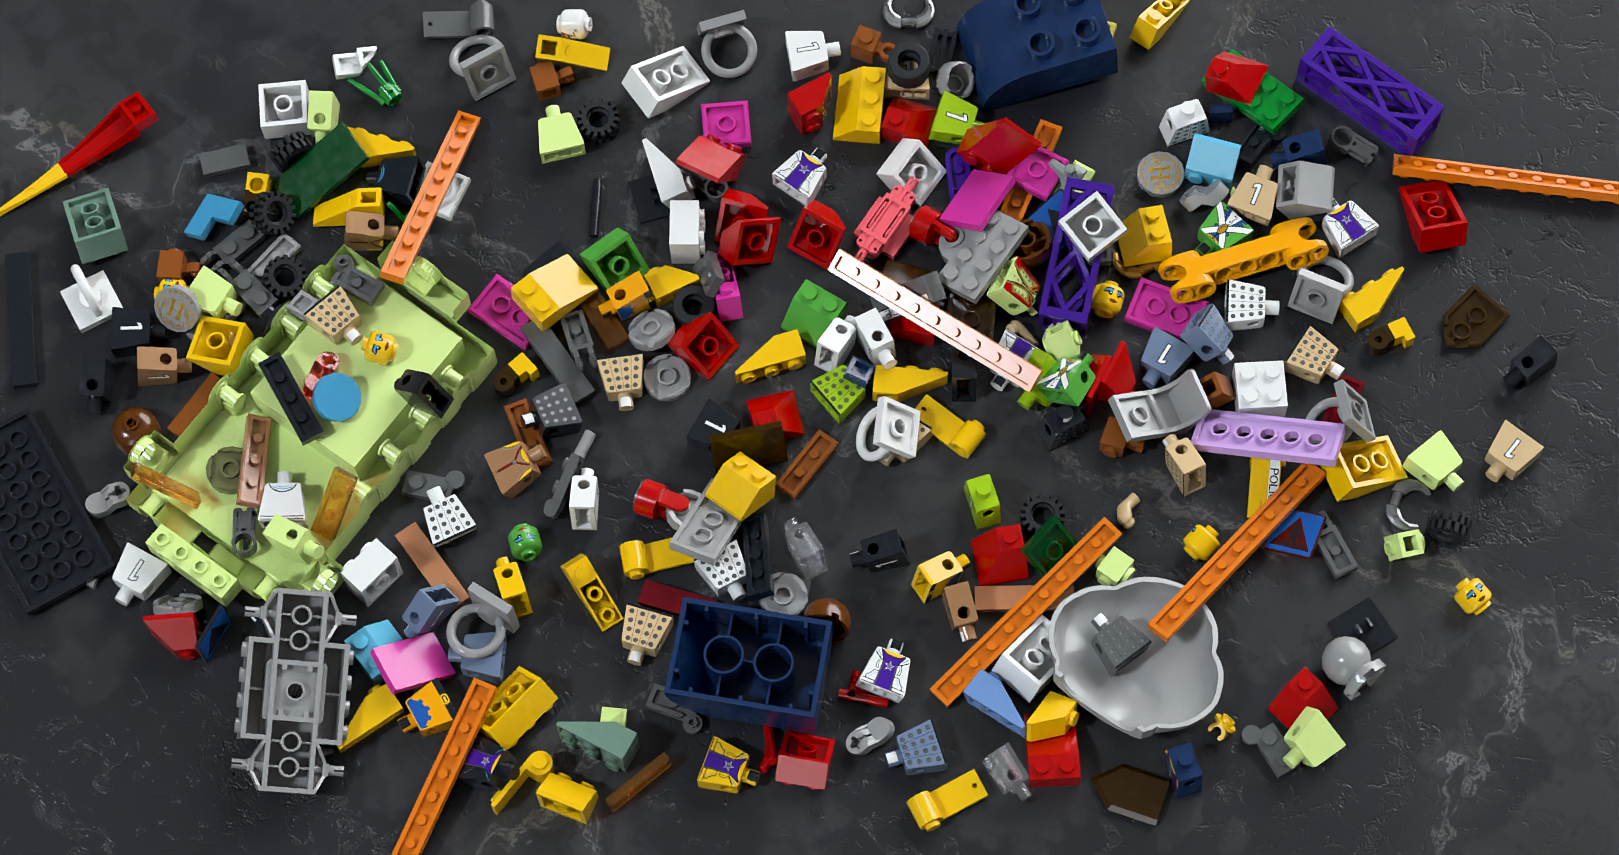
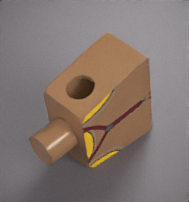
[344,211,398,251]
[484,441,547,499]

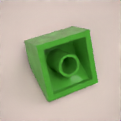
[579,227,650,291]
[781,279,847,348]

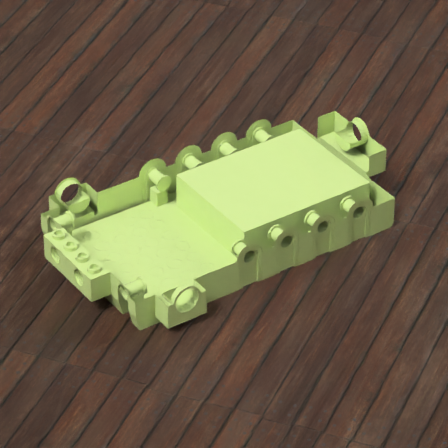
[123,240,497,608]

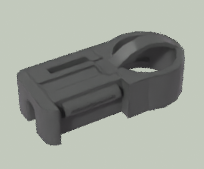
[1329,126,1379,167]
[685,170,729,203]
[231,507,258,558]

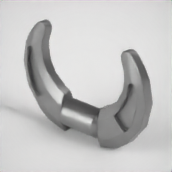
[882,0,935,29]
[1385,479,1431,531]

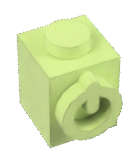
[1042,320,1082,362]
[1384,529,1425,561]
[1095,546,1136,586]

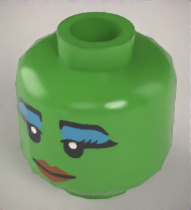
[508,523,543,561]

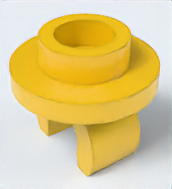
[1208,713,1236,741]

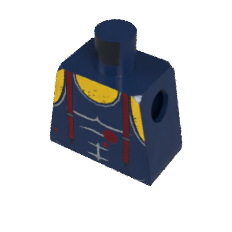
[1162,742,1202,799]

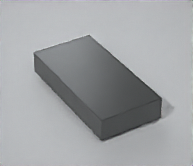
[199,144,251,178]

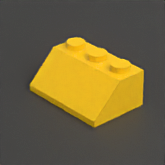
[833,66,886,144]
[479,666,558,750]

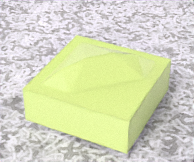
[600,707,628,727]

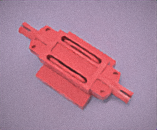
[853,176,919,262]

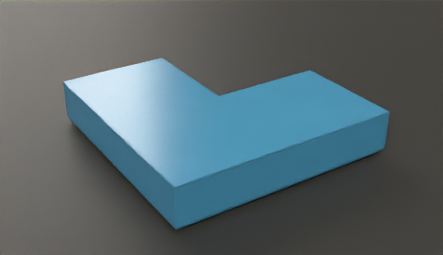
[184,193,245,241]

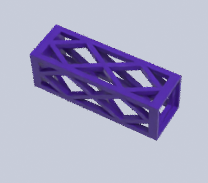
[1296,26,1445,156]
[1038,177,1115,335]

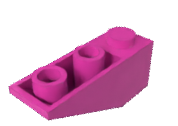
[715,253,744,322]

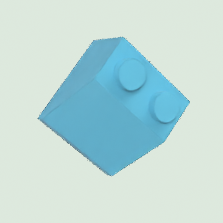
[1184,133,1241,190]
[344,620,403,686]

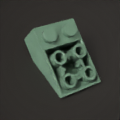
[556,722,640,773]

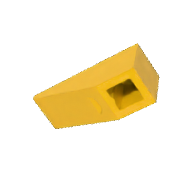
[1129,0,1190,50]
[535,34,610,71]
[348,127,417,168]
[313,188,386,227]
[1339,266,1404,333]
[735,329,806,383]
[872,364,948,402]
[560,554,624,632]

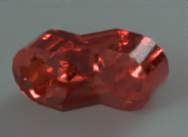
[303,352,340,399]

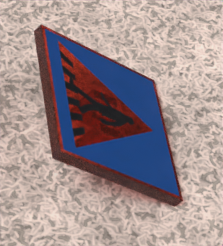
[1263,509,1327,560]

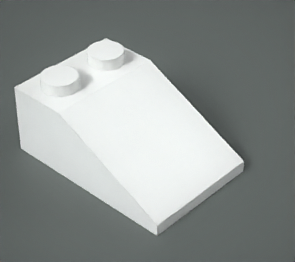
[622,46,710,118]
[992,615,1054,703]

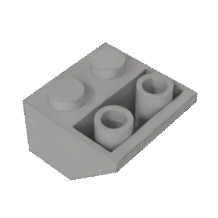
[1276,161,1335,219]

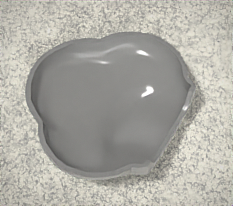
[1048,577,1224,739]

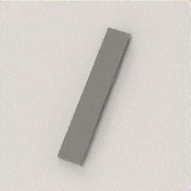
[186,232,302,340]

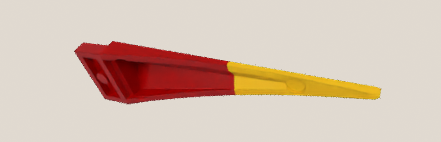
[0,92,159,216]

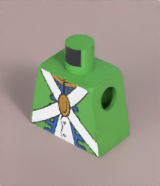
[1195,201,1254,256]
[1036,351,1095,406]

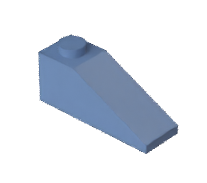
[963,669,1027,739]

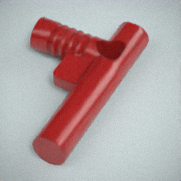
[838,671,889,708]
[758,726,778,774]

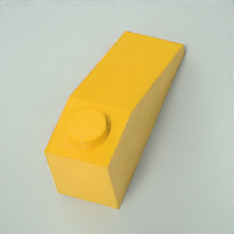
[337,684,404,753]

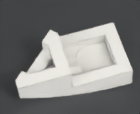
[332,46,377,80]

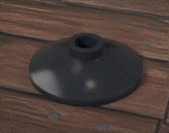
[262,299,292,338]

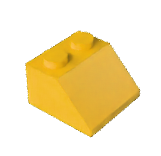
[1118,205,1172,267]
[186,315,254,376]
[705,452,776,522]
[536,772,599,825]

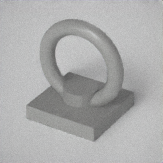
[696,10,757,78]
[449,34,516,101]
[1287,256,1354,324]
[1305,379,1376,445]
[446,582,520,659]

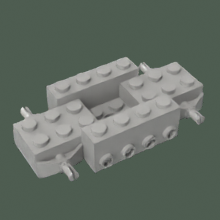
[231,588,357,795]

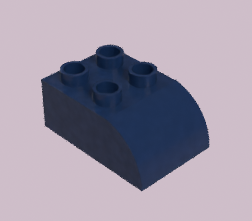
[957,0,1118,113]
[664,597,833,734]

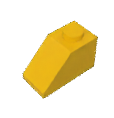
[644,265,701,308]
[1027,691,1079,742]

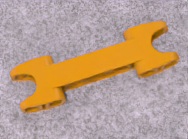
[1158,217,1329,303]

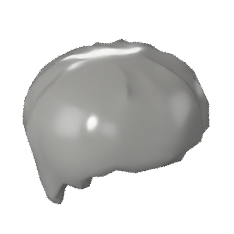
[936,61,975,99]

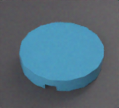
[312,373,361,422]

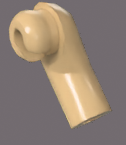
[1006,320,1039,347]
[1117,493,1140,529]

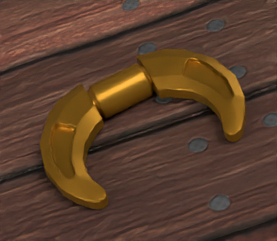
[1113,252,1163,279]

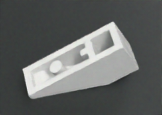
[642,138,696,208]

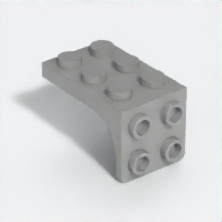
[1108,369,1211,443]

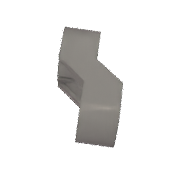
[1179,180,1229,212]
[85,482,131,519]
[846,717,895,756]

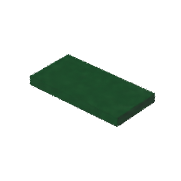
[271,122,370,219]

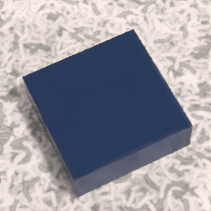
[1207,104,1233,124]
[843,356,875,388]

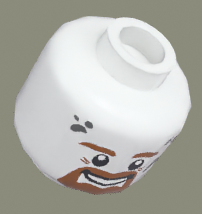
[556,9,593,40]

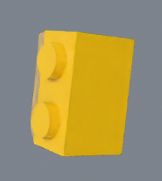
[511,254,598,332]
[1320,435,1408,502]

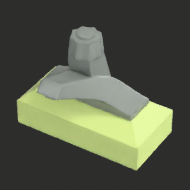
[1049,159,1095,202]

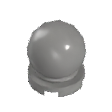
[1321,636,1386,701]

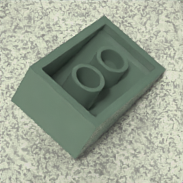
[63,188,128,264]

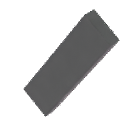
[520,321,595,405]

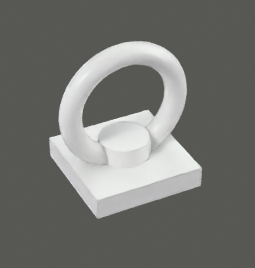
[60,264,123,333]
[856,396,921,461]

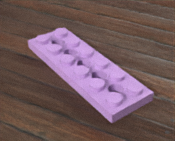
[1191,409,1346,467]

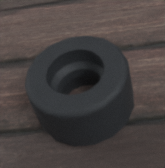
[888,42,930,89]
[672,285,716,327]

